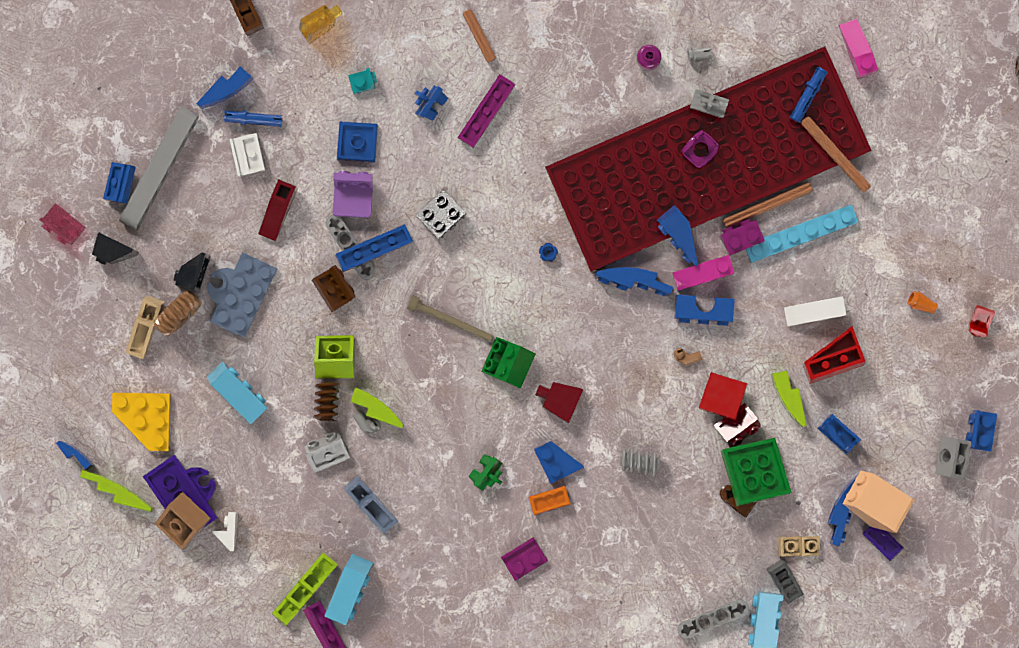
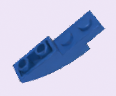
[595,267,673,297]
[827,474,859,546]

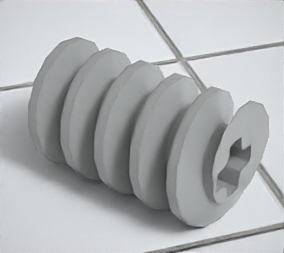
[620,447,661,477]

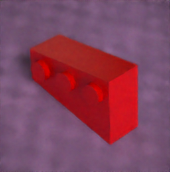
[803,326,866,384]

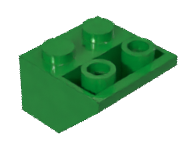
[481,337,536,389]

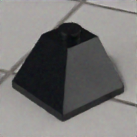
[92,232,139,265]
[173,252,211,293]

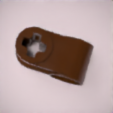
[719,485,757,518]

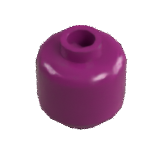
[636,45,662,71]

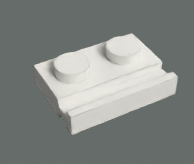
[230,133,266,177]

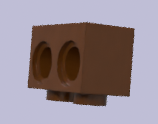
[230,0,264,36]

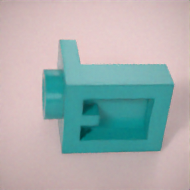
[348,68,377,94]

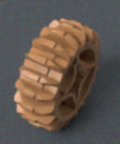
[154,290,202,336]

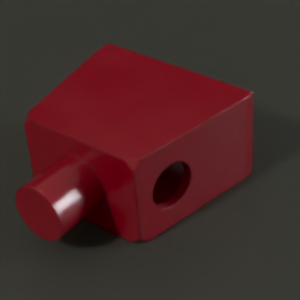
[535,382,583,423]

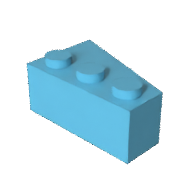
[207,361,267,424]
[325,554,373,626]
[748,591,784,648]

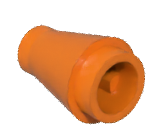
[907,291,938,314]

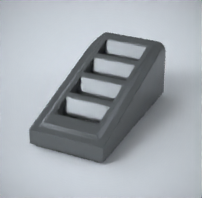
[767,559,804,604]

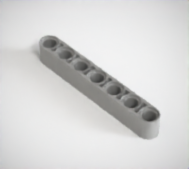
[119,106,199,231]

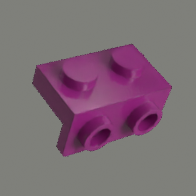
[719,219,765,256]

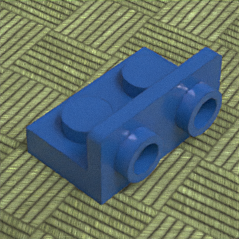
[965,410,997,452]

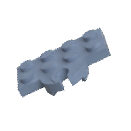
[207,252,277,338]

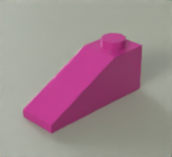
[839,19,878,79]
[672,255,734,291]

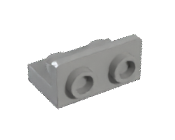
[304,432,350,473]

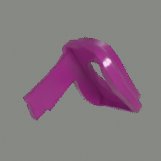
[682,130,719,168]

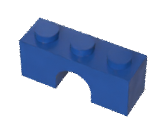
[674,295,735,326]

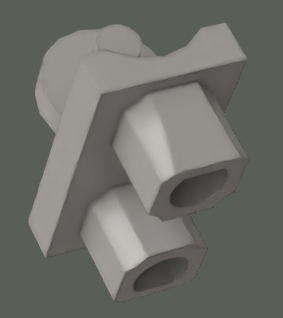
[690,89,729,118]

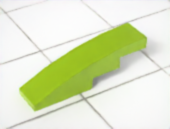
[80,470,154,512]
[272,552,338,626]

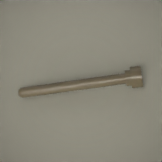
[407,295,494,342]

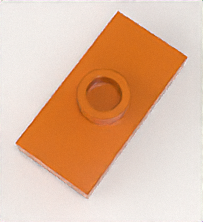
[529,486,571,515]

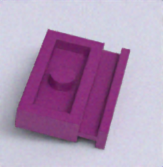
[501,537,548,581]

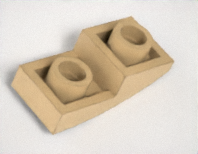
[778,536,820,556]

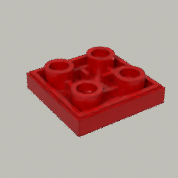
[699,372,748,421]

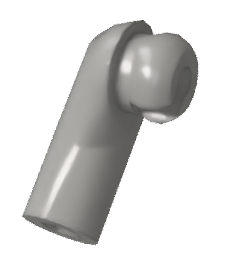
[353,411,380,433]

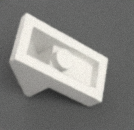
[212,512,238,551]

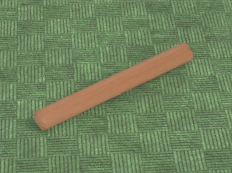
[801,117,871,192]
[723,183,813,228]

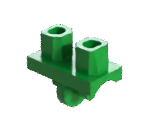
[469,454,503,491]

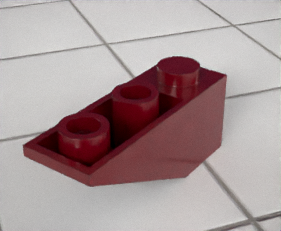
[258,179,298,241]

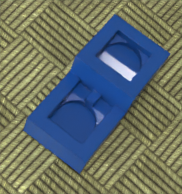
[56,441,94,469]

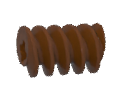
[313,382,340,422]

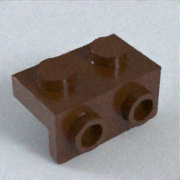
[311,265,355,312]

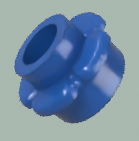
[539,243,558,262]

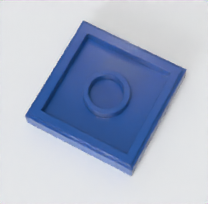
[337,121,378,163]

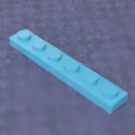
[746,205,858,263]

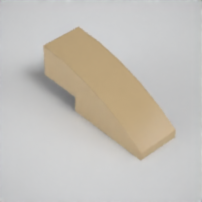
[125,295,165,359]

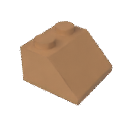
[155,492,211,550]

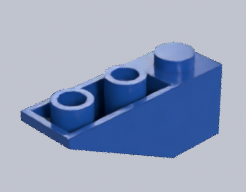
[657,205,698,266]

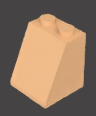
[842,471,914,533]

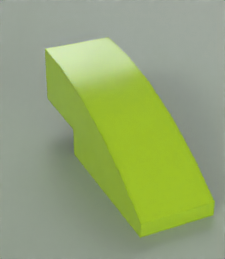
[770,371,807,427]
[350,387,404,429]

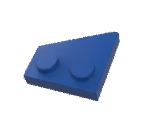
[534,441,584,484]

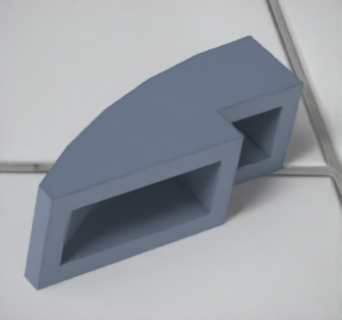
[343,475,398,534]

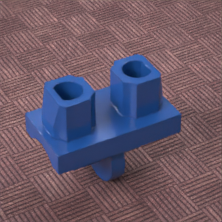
[414,85,448,121]

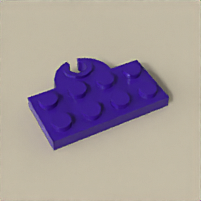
[142,455,218,528]

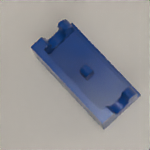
[817,414,861,454]

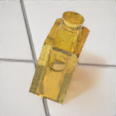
[299,4,343,44]

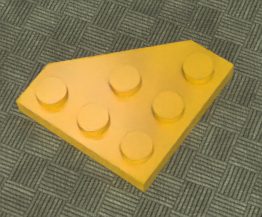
[112,393,171,451]

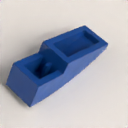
[196,66,253,109]

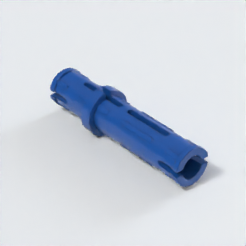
[790,67,828,123]
[224,110,283,127]

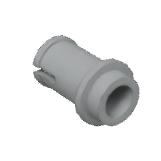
[687,46,712,63]

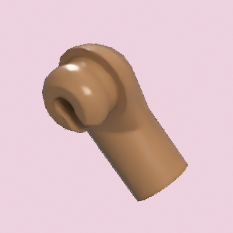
[674,348,703,365]

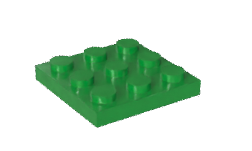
[721,438,792,506]

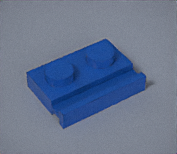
[103,162,136,204]

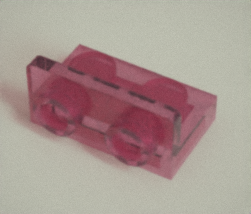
[39,203,86,245]

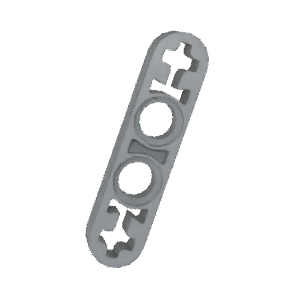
[326,215,375,280]
[677,599,749,639]

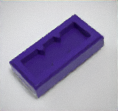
[862,526,904,562]

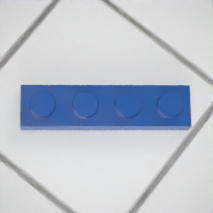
[335,224,413,272]

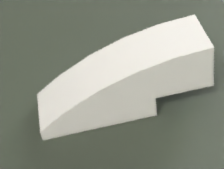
[784,296,846,327]

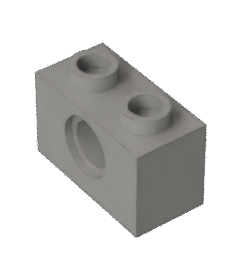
[935,436,971,479]

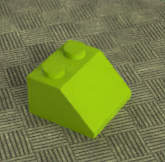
[314,335,355,379]

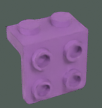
[333,171,373,218]

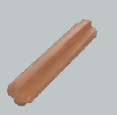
[463,9,496,62]

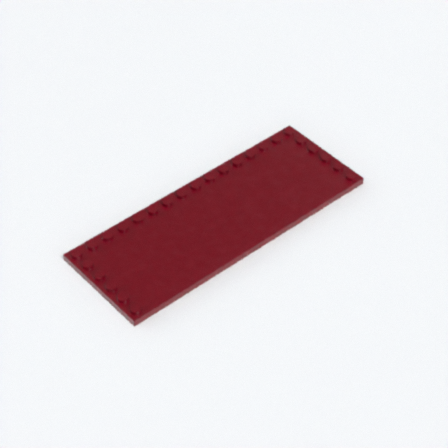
[545,46,872,272]

